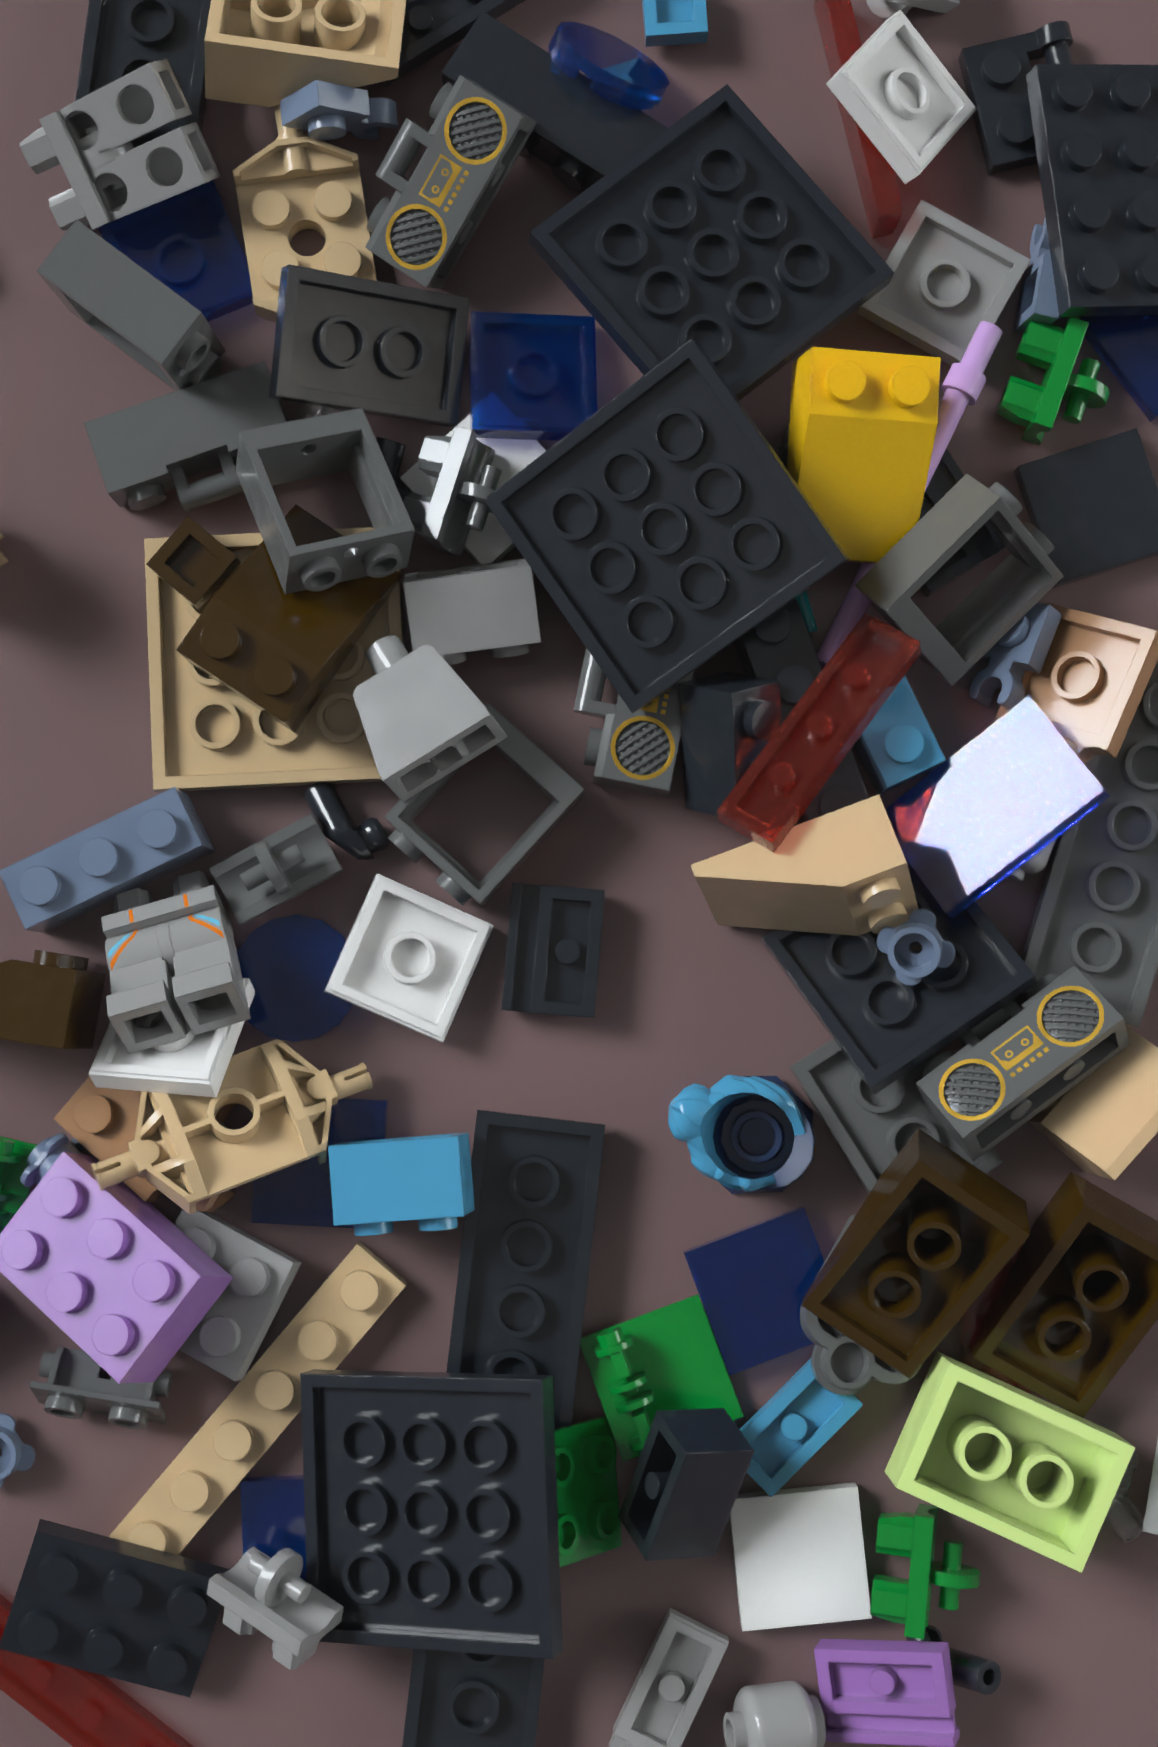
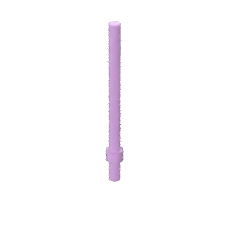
[817,321,1003,671]

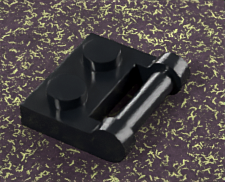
[958,21,1073,175]

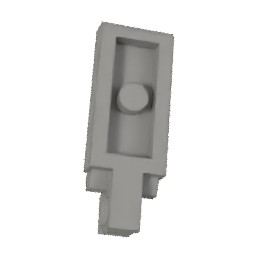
[609,1607,729,1747]

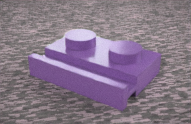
[814,1639,960,1747]

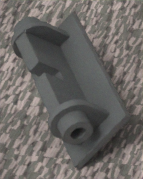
[29,1346,173,1430]

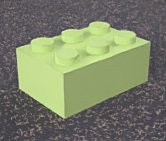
[884,1351,1135,1573]

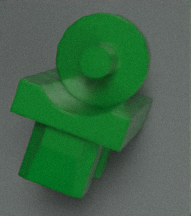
[996,317,1110,445]
[870,1503,981,1640]

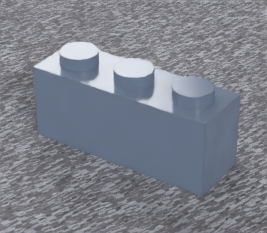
[0,787,215,933]

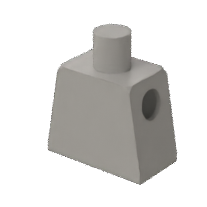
[353,635,507,802]

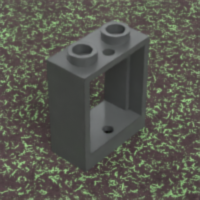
[37,219,226,391]
[236,408,415,594]
[855,473,1064,686]
[384,703,584,907]

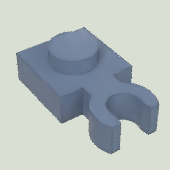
[280,80,398,140]
[1013,218,1062,333]
[969,603,1062,713]

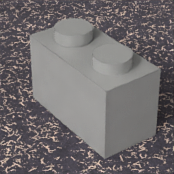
[403,558,541,665]

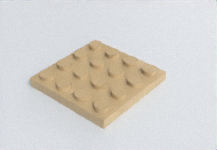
[144,527,404,793]

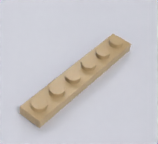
[109,1241,408,1555]

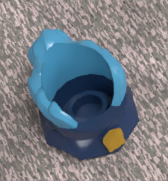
[668,1074,816,1194]

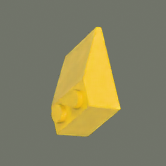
[787,347,941,564]

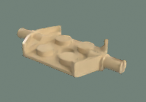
[233,105,377,323]
[91,1039,373,1214]

